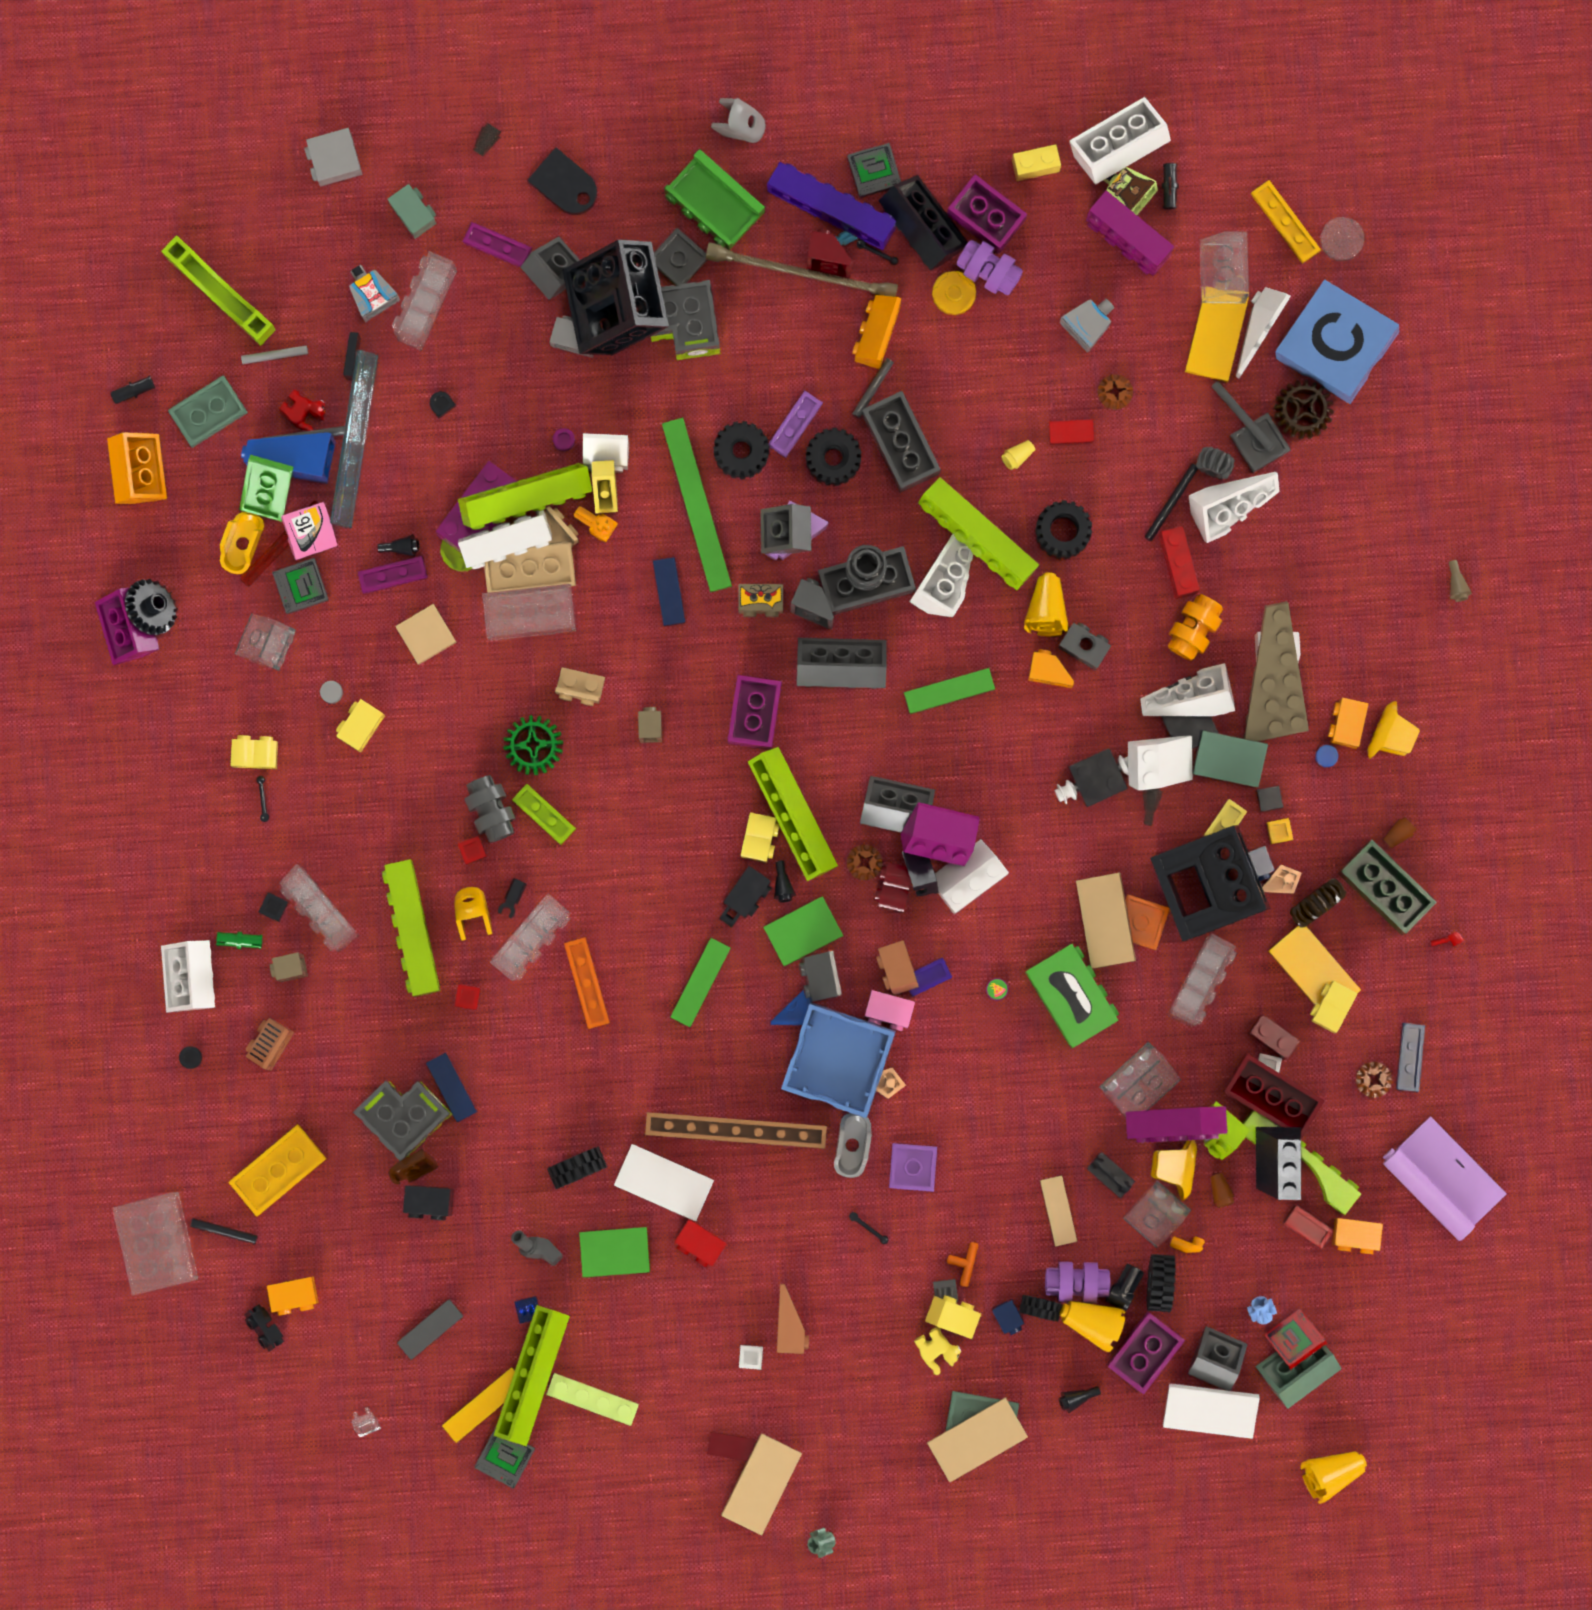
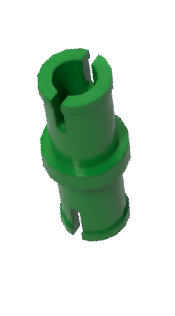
[216,931,263,949]

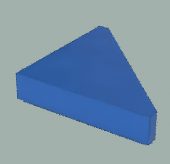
[771,990,810,1025]

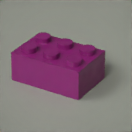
[947,175,1027,254]
[728,675,782,750]
[1106,1312,1185,1394]

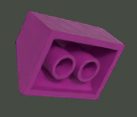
[95,588,159,665]
[900,802,980,866]

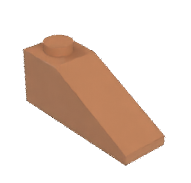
[777,1284,809,1354]

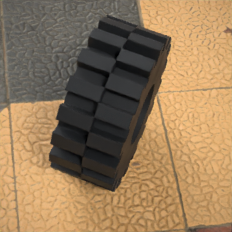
[714,421,769,479]
[806,428,861,486]
[547,1146,607,1189]
[1146,1254,1176,1312]

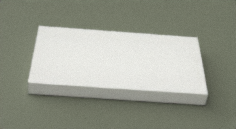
[614,1144,714,1221]
[1163,1383,1259,1439]

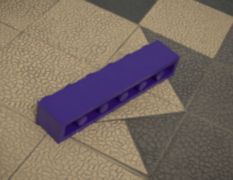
[767,162,896,250]

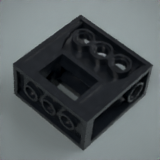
[562,239,669,356]
[1150,825,1271,942]

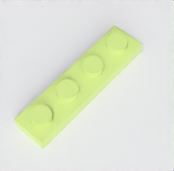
[546,1373,639,1426]

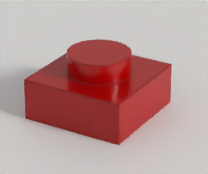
[458,836,487,865]
[454,984,481,1010]

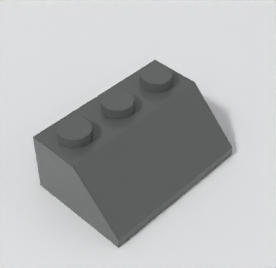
[791,578,834,630]
[860,776,935,832]

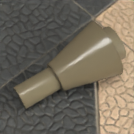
[1449,560,1472,602]

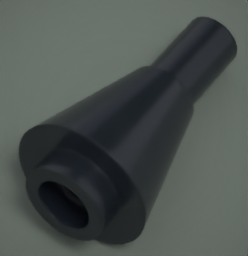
[378,534,420,556]
[774,860,796,903]
[1059,1386,1101,1413]

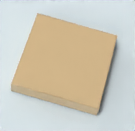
[395,604,457,665]

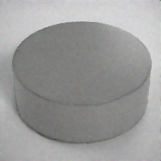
[320,681,343,704]

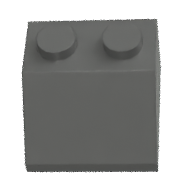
[520,236,579,300]
[760,504,812,554]
[799,951,842,1003]
[1188,1326,1247,1391]

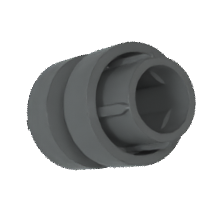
[846,545,887,590]
[464,775,516,843]

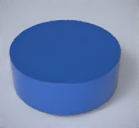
[1315,745,1338,768]

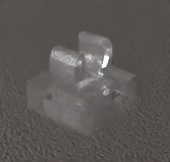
[351,1407,381,1437]

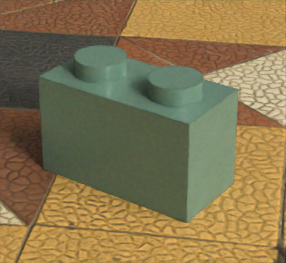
[387,184,436,239]

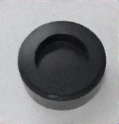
[179,1046,203,1069]

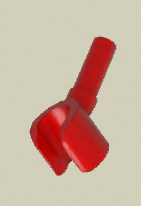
[1430,932,1463,947]

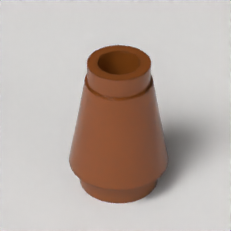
[1383,817,1417,848]
[1210,1173,1235,1208]

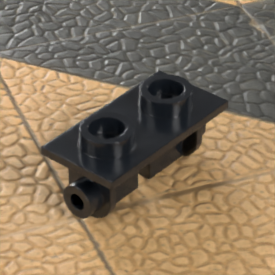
[1087,1152,1135,1198]
[244,1304,284,1352]

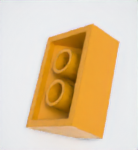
[852,295,902,369]
[107,433,167,504]

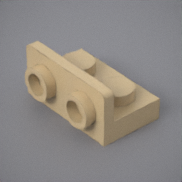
[545,506,579,547]
[555,667,605,706]

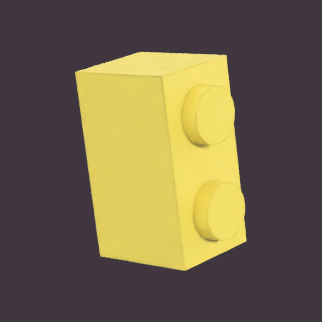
[1012,144,1061,181]
[592,460,618,513]
[336,699,385,753]
[925,1295,981,1339]

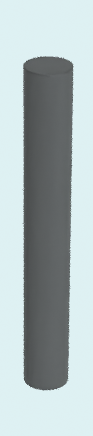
[852,358,894,418]

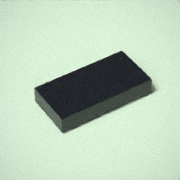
[343,332,361,380]

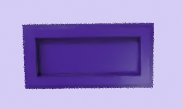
[909,957,952,997]

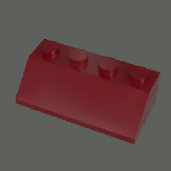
[1224,1053,1325,1139]

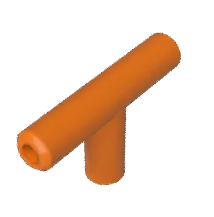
[947,1242,979,1287]

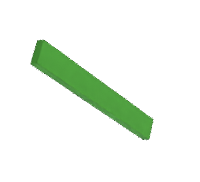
[662,418,732,593]

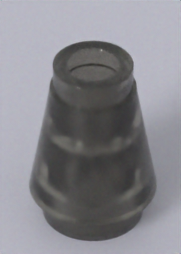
[473,123,501,157]

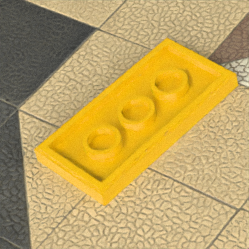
[1185,286,1249,383]
[1268,925,1361,1005]
[228,1124,327,1217]

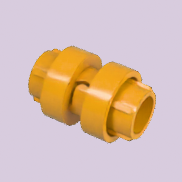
[1168,594,1223,661]

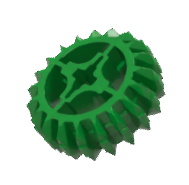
[503,715,564,775]

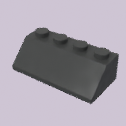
[797,638,887,689]

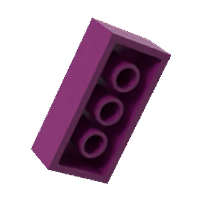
[1086,190,1174,276]
[436,461,517,552]
[1126,1106,1228,1143]

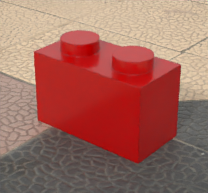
[675,1219,727,1267]

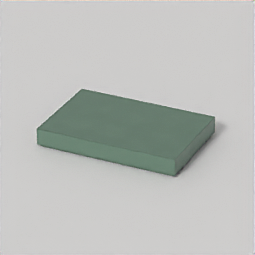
[168,375,248,448]
[1193,730,1268,788]
[945,1391,1019,1448]

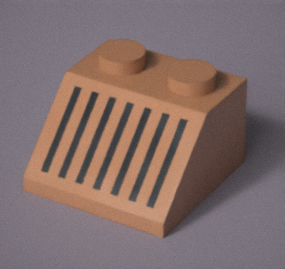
[246,1018,295,1071]

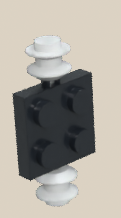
[1054,748,1129,807]

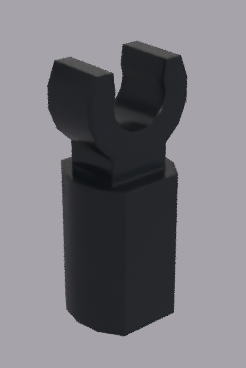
[498,878,527,919]

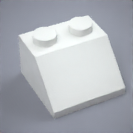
[583,433,629,473]

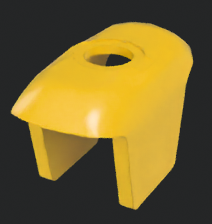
[220,512,264,574]
[1367,701,1420,759]
[454,887,492,941]
[1150,1140,1197,1201]

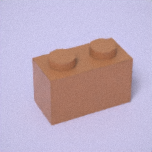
[876,940,919,995]

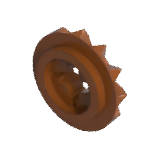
[1098,374,1133,409]
[847,845,882,880]
[1356,1062,1392,1098]

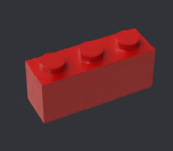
[1159,526,1200,599]

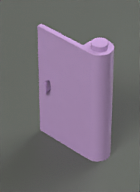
[1383,1116,1507,1241]

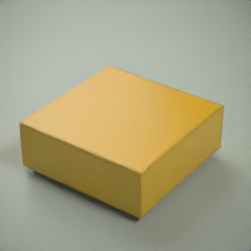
[1266,818,1293,845]

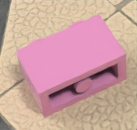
[864,990,915,1031]

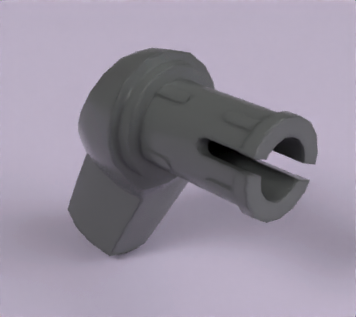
[511,1230,563,1266]

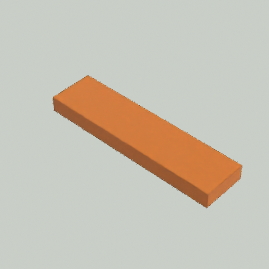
[564,937,610,1029]

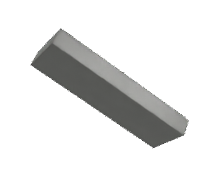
[397,1299,463,1360]

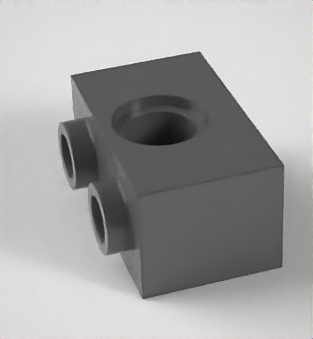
[1058,623,1111,671]

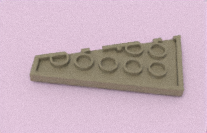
[1243,601,1309,741]

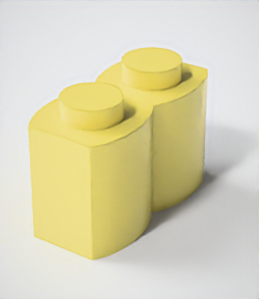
[231,735,278,769]
[741,812,780,863]
[1310,981,1358,1034]

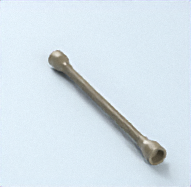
[705,242,898,297]

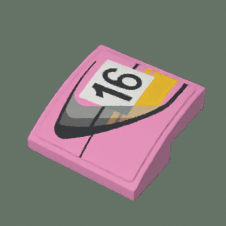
[281,502,337,560]

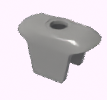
[711,98,766,143]
[834,1113,872,1178]

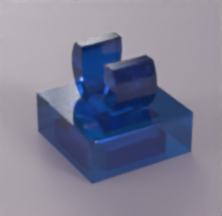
[515,1296,539,1324]

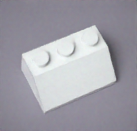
[935,839,1009,915]
[161,940,215,1013]

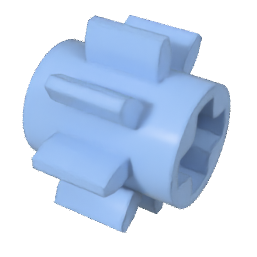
[1247,1296,1277,1324]

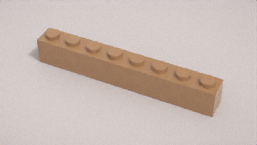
[645,1112,827,1149]

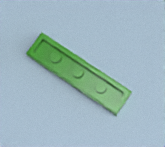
[904,668,995,714]
[670,938,731,1027]

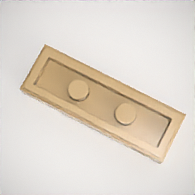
[1040,1176,1077,1247]

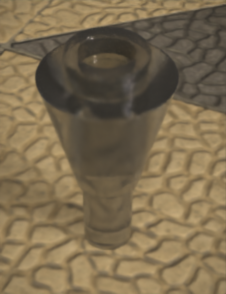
[1142,788,1164,826]

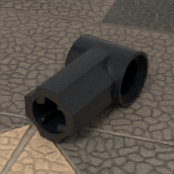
[1105,1263,1144,1312]

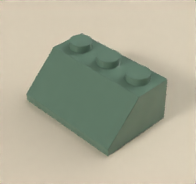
[1256,1345,1342,1409]

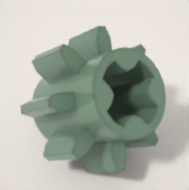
[808,1528,836,1558]

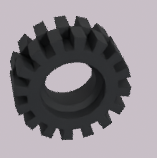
[1019,1295,1062,1322]

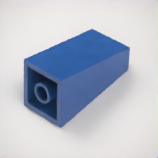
[241,432,336,484]

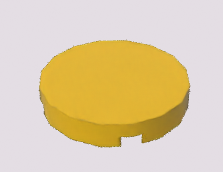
[932,271,976,315]

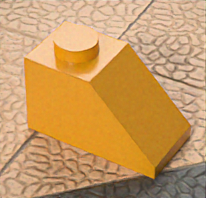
[1028,649,1074,688]

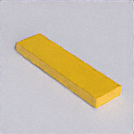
[1251,180,1321,264]
[442,1367,515,1443]

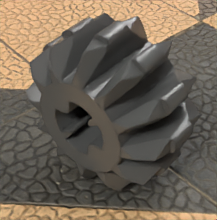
[1196,447,1235,479]

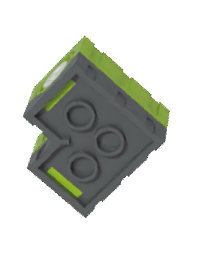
[651,280,720,360]
[353,1081,452,1161]

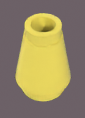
[1001,440,1035,470]

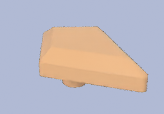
[1262,865,1302,894]
[876,1068,906,1099]

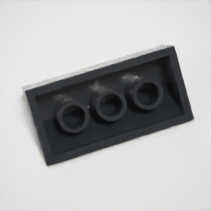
[878,175,968,270]

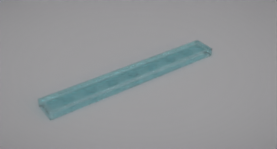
[330,350,378,528]

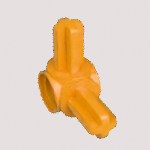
[574,506,618,543]

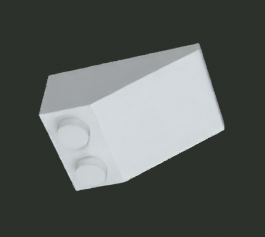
[1128,735,1193,790]

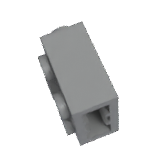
[304,128,363,187]

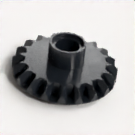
[125,579,178,635]

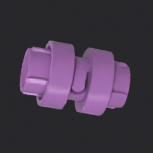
[957,240,1023,295]
[1045,1261,1110,1303]

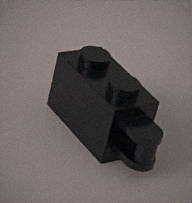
[719,866,772,928]

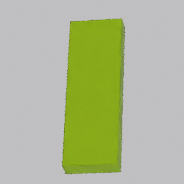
[512,784,576,845]

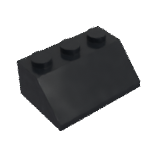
[1256,1127,1301,1200]

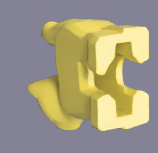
[914,1327,961,1375]

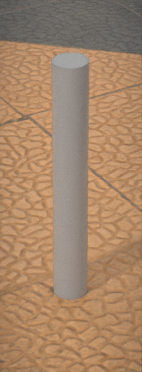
[241,345,308,364]

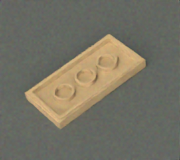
[484,541,576,595]
[1076,873,1136,969]
[927,1398,1028,1482]
[721,1433,802,1535]

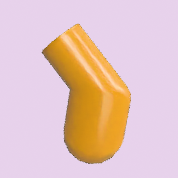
[1170,1236,1205,1253]

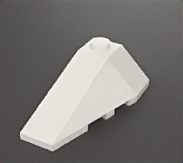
[1235,287,1291,378]
[1189,472,1280,543]
[910,534,973,617]
[1141,663,1235,716]

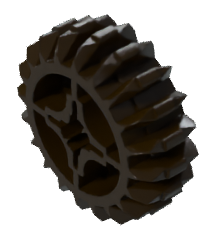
[1274,380,1334,440]
[1290,878,1347,928]

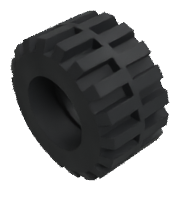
[1035,500,1092,559]

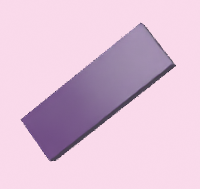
[768,390,823,458]

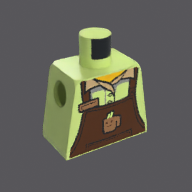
[1103,167,1158,215]

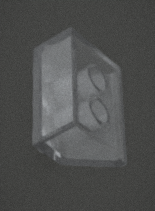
[1200,231,1249,304]
[1099,1042,1181,1118]

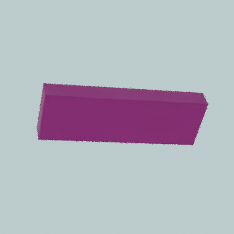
[463,222,532,267]
[358,556,428,594]

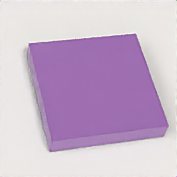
[889,1143,937,1192]

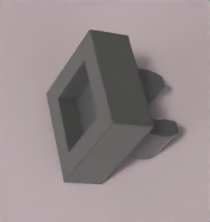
[933,1279,958,1302]

